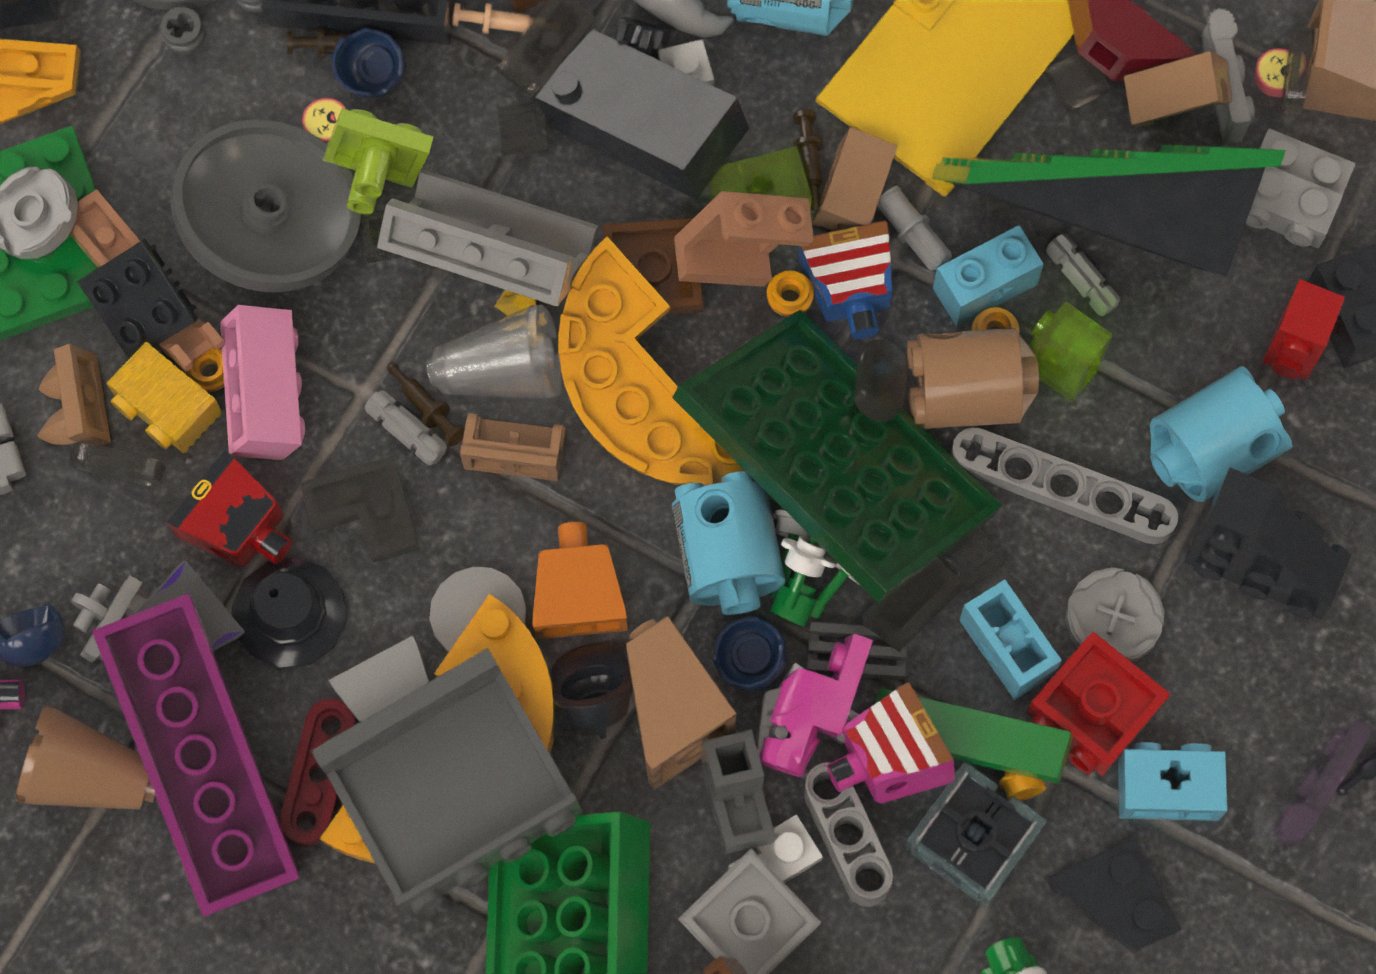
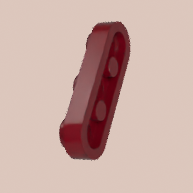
[280,699,357,847]

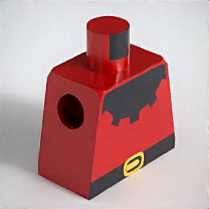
[167,450,293,568]

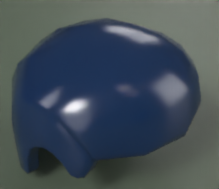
[331,28,406,99]
[0,605,66,667]
[713,617,787,692]

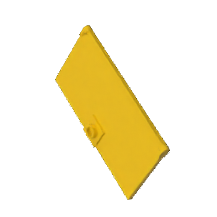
[816,0,1074,196]

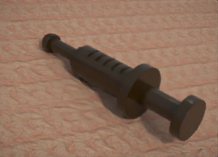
[287,27,352,57]
[793,109,823,213]
[387,362,465,447]

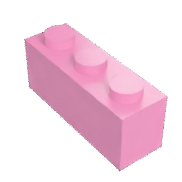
[220,305,305,460]

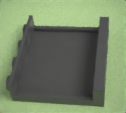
[311,648,583,916]

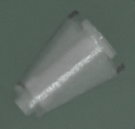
[427,304,564,400]

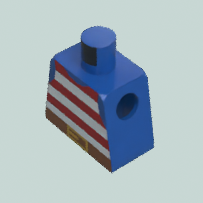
[798,221,892,339]

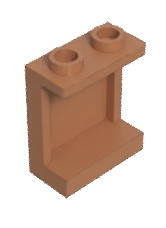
[674,191,814,287]

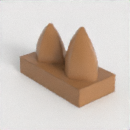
[37,344,111,448]

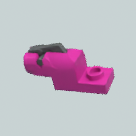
[756,634,873,777]

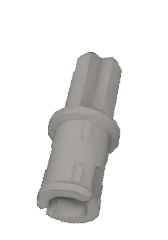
[877,186,952,271]

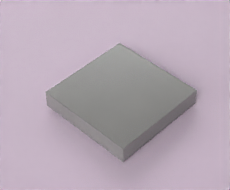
[678,849,821,974]

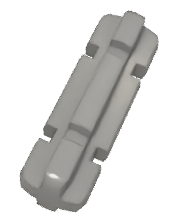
[1046,233,1120,316]
[364,390,447,465]

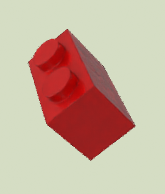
[1262,279,1345,380]

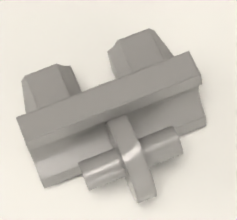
[71,575,150,663]

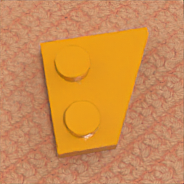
[0,39,81,124]

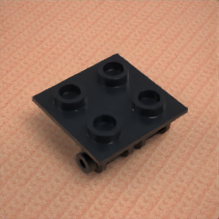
[77,239,198,359]

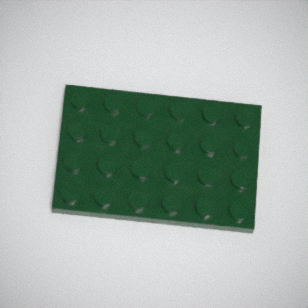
[672,310,1002,603]

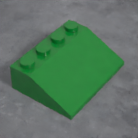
[485,811,650,974]

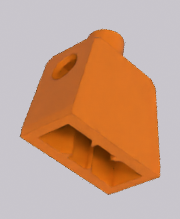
[533,522,628,639]

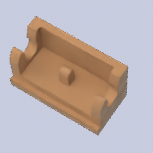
[1124,51,1232,127]
[812,127,898,231]
[460,413,566,481]

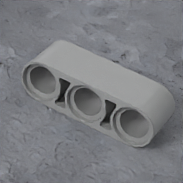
[804,762,893,907]

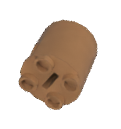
[907,328,1039,429]

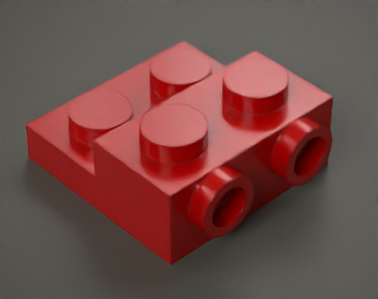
[1026,631,1171,777]

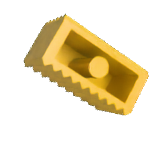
[107,342,222,453]

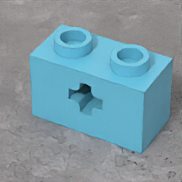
[933,225,1043,327]
[959,580,1062,701]
[1118,742,1227,821]

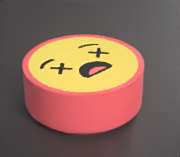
[1254,49,1303,98]
[302,98,346,144]

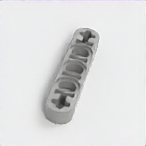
[951,427,1178,544]

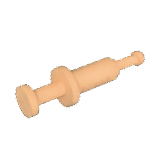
[452,3,560,34]

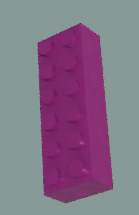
[92,593,300,917]

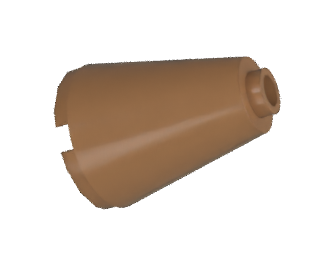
[15,705,155,810]

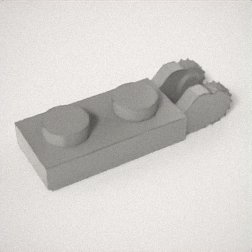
[1201,8,1254,144]

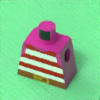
[826,682,955,803]

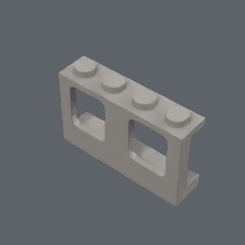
[377,169,598,306]

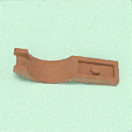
[69,189,225,372]

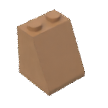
[1297,0,1376,121]
[626,616,736,790]

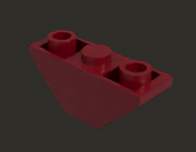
[1068,0,1196,81]

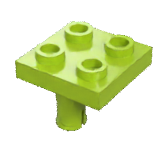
[323,108,433,215]

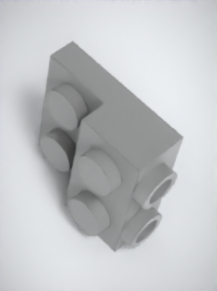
[1246,128,1356,249]

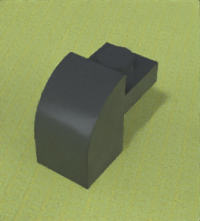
[702,730,775,854]

